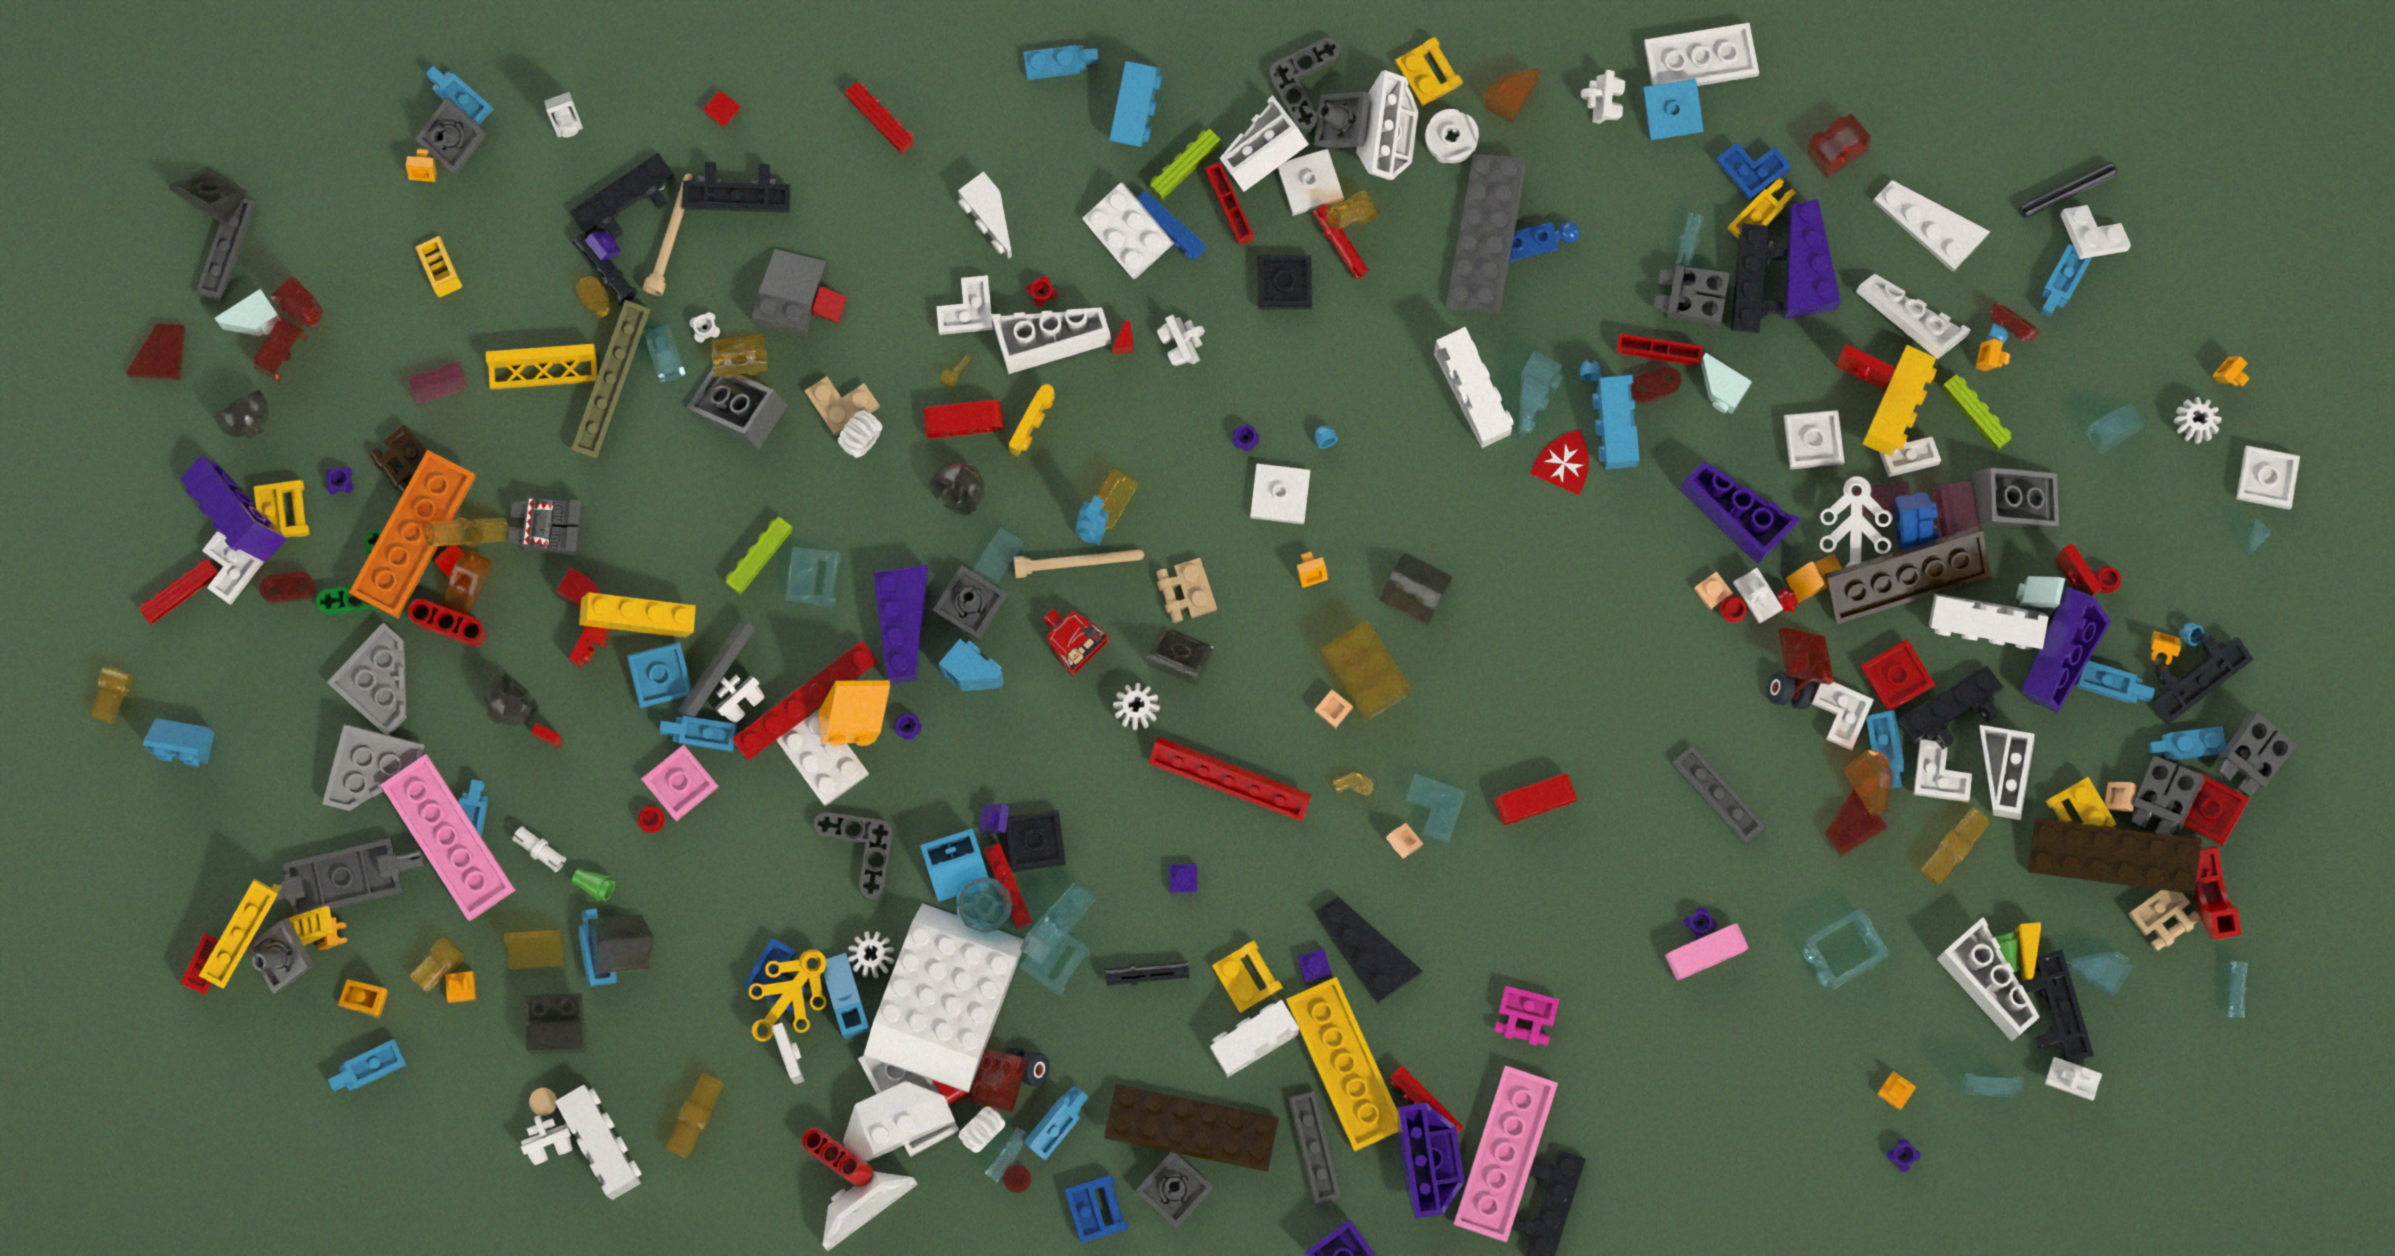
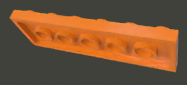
[349,450,476,619]

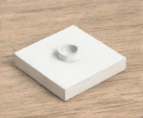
[1277,149,1344,216]
[1783,410,1845,470]
[2236,446,2300,510]
[1250,464,1310,524]
[772,1023,805,1084]

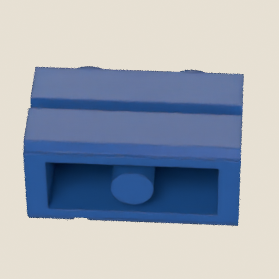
[1895,493,1938,550]

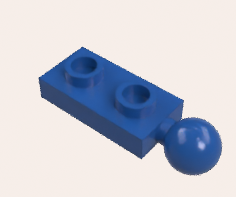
[1509,222,1580,262]

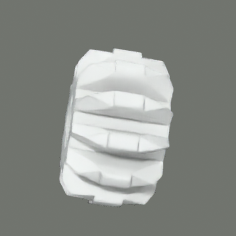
[2174,397,2221,444]
[838,410,882,458]
[1113,683,1160,730]
[848,931,895,979]
[959,1106,1005,1153]

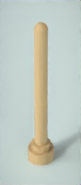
[642,174,694,296]
[1013,549,1144,578]

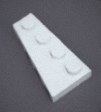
[1856,274,1971,359]

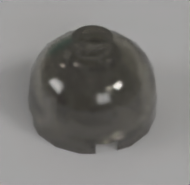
[213,389,269,439]
[929,462,985,515]
[484,672,539,726]

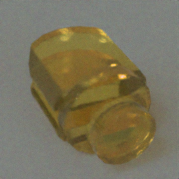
[576,276,610,318]

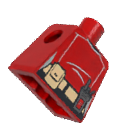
[1043,609,1109,677]

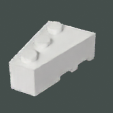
[1220,95,1309,192]
[1979,725,2035,820]
[1210,1000,1299,1078]

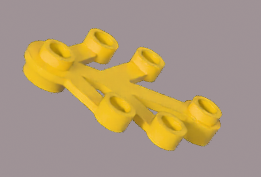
[748,949,826,1042]

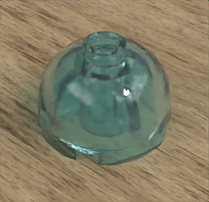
[955,877,1012,933]

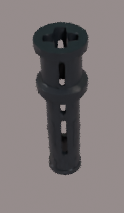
[573,233,637,306]

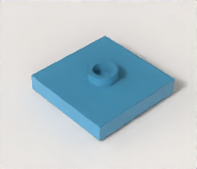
[1642,79,1704,140]
[627,642,692,708]

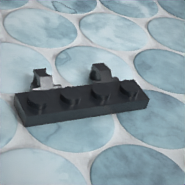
[569,153,674,239]
[682,162,791,213]
[1731,223,1788,334]
[2150,633,2254,724]
[1897,666,2003,750]
[2019,949,2094,1063]
[1512,1150,1586,1256]

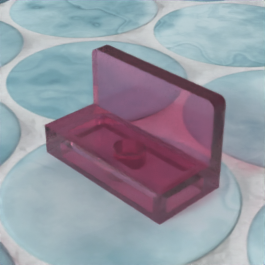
[408,361,469,405]
[1853,480,1911,516]
[1932,481,1979,538]

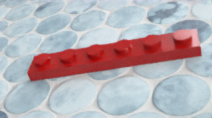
[731,641,878,761]
[1148,737,1312,821]

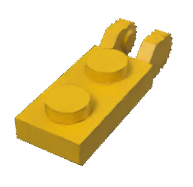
[1727,178,1796,239]
[1009,384,1055,457]

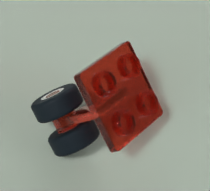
[1767,627,1834,709]
[969,1048,1050,1112]

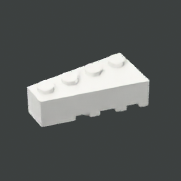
[555,1085,642,1200]

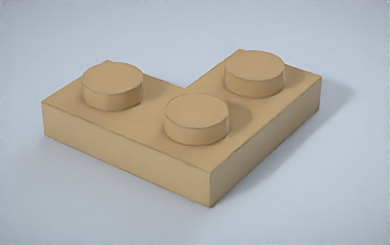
[805,376,880,436]

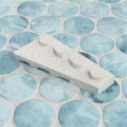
[1873,180,1990,272]

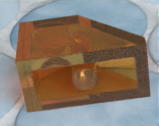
[1484,69,1540,123]
[442,549,494,616]
[1843,750,1894,815]

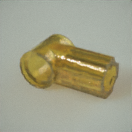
[1326,190,1380,229]
[90,666,133,724]
[409,936,466,993]

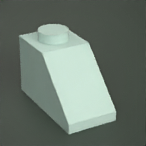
[215,289,282,336]
[1701,353,1752,414]
[2016,576,2065,616]

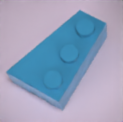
[1110,61,1162,147]
[1592,375,1639,470]

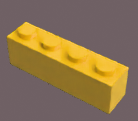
[1862,345,1937,457]
[579,593,696,638]

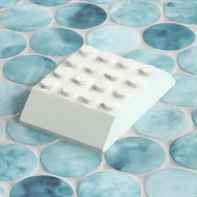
[864,903,1026,1093]

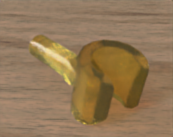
[940,354,972,387]

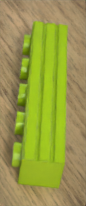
[1150,129,1221,201]
[1941,374,2012,452]
[726,516,793,595]

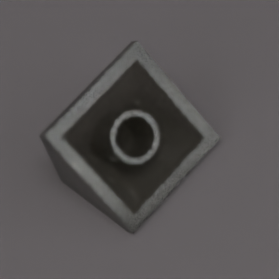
[169,167,247,226]
[1379,553,1453,625]
[1147,627,1214,686]
[587,914,653,974]

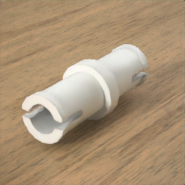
[512,826,566,872]

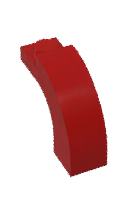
[557,568,611,668]
[2194,846,2242,940]

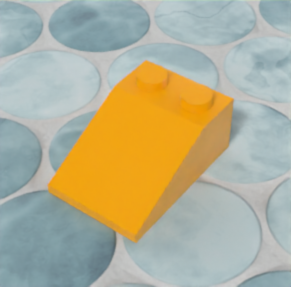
[818,680,890,746]

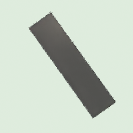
[195,193,257,302]
[678,622,755,716]
[1671,745,1766,845]
[1288,1090,1342,1206]

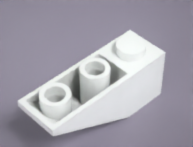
[544,92,583,137]
[958,171,1012,258]

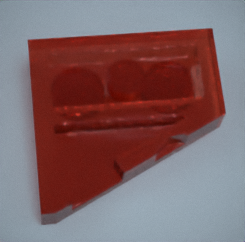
[127,324,186,380]
[1826,783,1887,858]

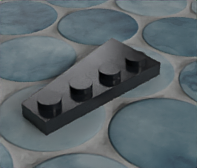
[1315,897,1423,1004]

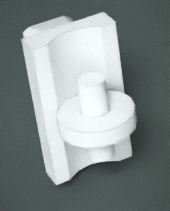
[1581,70,1625,124]
[1157,315,1205,366]
[1733,568,1783,624]
[714,675,764,724]
[2045,1057,2102,1101]
[521,1115,572,1165]

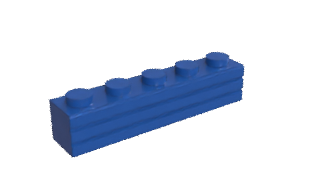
[1137,191,1207,261]

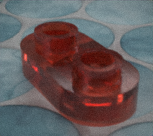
[1989,302,2041,343]
[1631,367,1682,404]
[259,571,316,604]

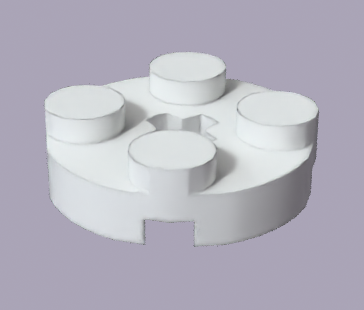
[1425,109,1479,163]

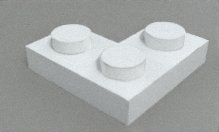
[2061,205,2131,259]
[936,275,993,335]
[1879,433,1941,477]
[202,531,264,605]
[1812,677,1874,750]
[1913,739,1972,802]

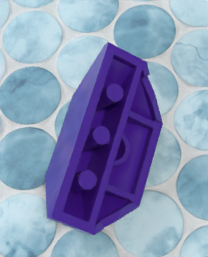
[1398,1103,1464,1218]

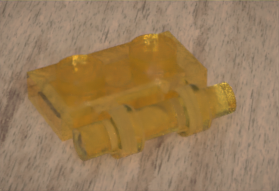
[712,334,768,378]

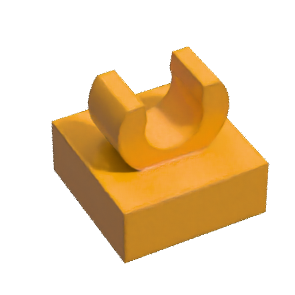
[406,148,437,182]
[1975,339,2010,372]
[2212,356,2249,387]
[1297,552,1328,588]
[2150,631,2181,665]
[317,918,347,950]
[445,971,477,1003]
[1877,1071,1916,1111]

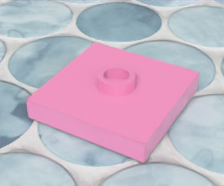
[641,744,719,822]

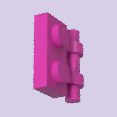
[1494,986,1559,1046]

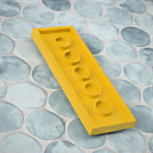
[1286,977,1398,1152]

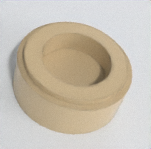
[529,1088,558,1116]

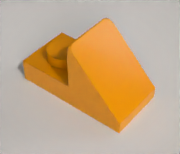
[1785,553,1842,603]
[338,979,388,1019]

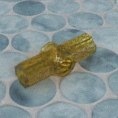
[424,517,509,547]
[1920,808,1991,886]
[666,1073,724,1159]

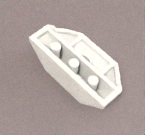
[1356,70,1418,180]
[843,1081,955,1162]
[822,1172,917,1251]

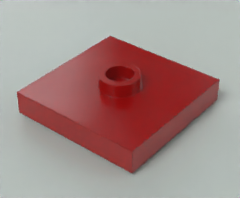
[1835,344,1895,390]
[2055,543,2102,597]
[1860,639,1936,711]
[2183,773,2250,847]

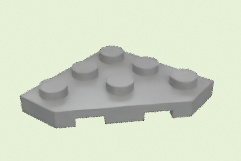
[327,623,407,735]
[322,724,425,811]

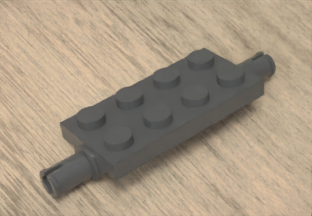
[269,838,425,916]

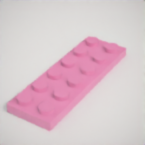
[381,754,516,921]
[1453,1066,1558,1243]

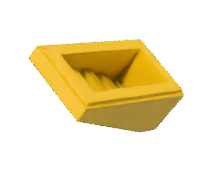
[415,236,462,297]
[288,906,334,947]
[2015,922,2041,982]

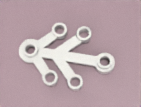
[1820,476,1892,567]

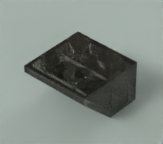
[526,993,586,1054]

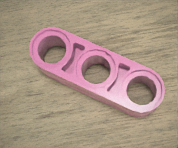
[1665,923,1749,981]

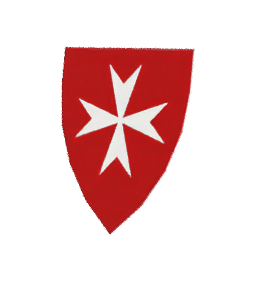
[1530,430,1589,496]

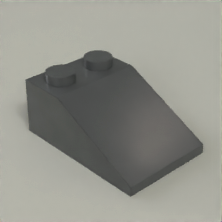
[752,249,827,338]
[686,364,788,450]
[1971,467,2059,528]

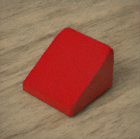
[812,286,847,323]
[1112,320,1133,355]
[434,542,470,579]

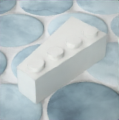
[991,307,1112,374]
[1434,327,1514,448]
[1929,593,2048,650]
[1937,917,2039,1041]

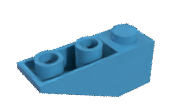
[823,953,871,1040]

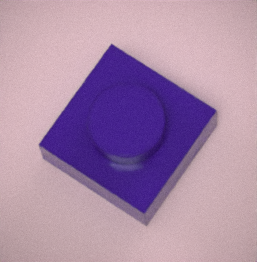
[585,231,622,260]
[979,804,1009,834]
[1170,864,1197,893]
[1298,949,1332,984]

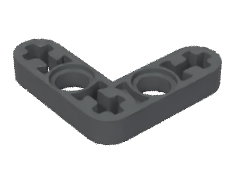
[1269,38,1340,133]
[814,812,893,900]

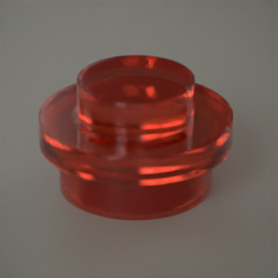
[1003,1165,1031,1193]

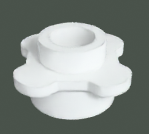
[690,312,720,343]

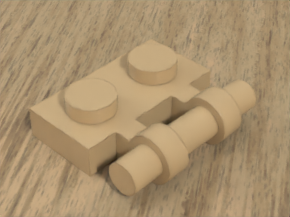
[1156,558,1217,623]
[2128,890,2201,952]

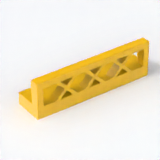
[486,344,598,390]
[199,879,281,989]

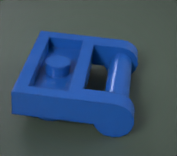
[1065,1175,1129,1244]

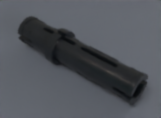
[1105,961,1189,986]

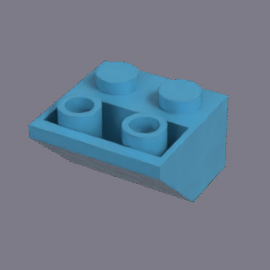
[938,639,1004,691]
[143,718,215,767]
[920,828,991,902]

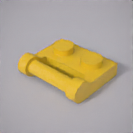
[1395,37,1463,107]
[254,480,310,538]
[2045,777,2117,827]
[1212,940,1283,1014]

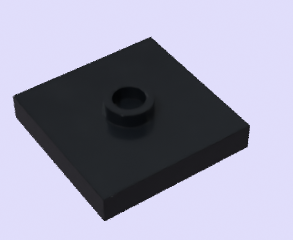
[1258,255,1312,310]
[1006,810,1066,873]

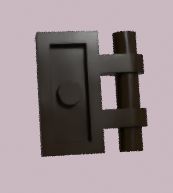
[370,424,427,494]

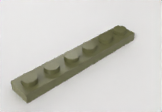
[571,300,651,460]

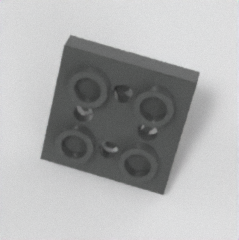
[1314,91,1370,149]
[415,98,489,174]
[932,565,1008,641]
[247,918,315,994]
[1135,1152,1214,1230]

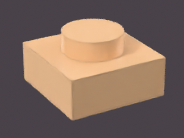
[1694,571,1733,610]
[1314,690,1353,729]
[2105,782,2137,812]
[1386,823,1423,859]

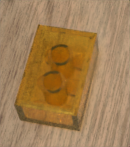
[1320,620,1411,723]

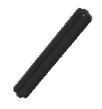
[2019,162,2118,219]

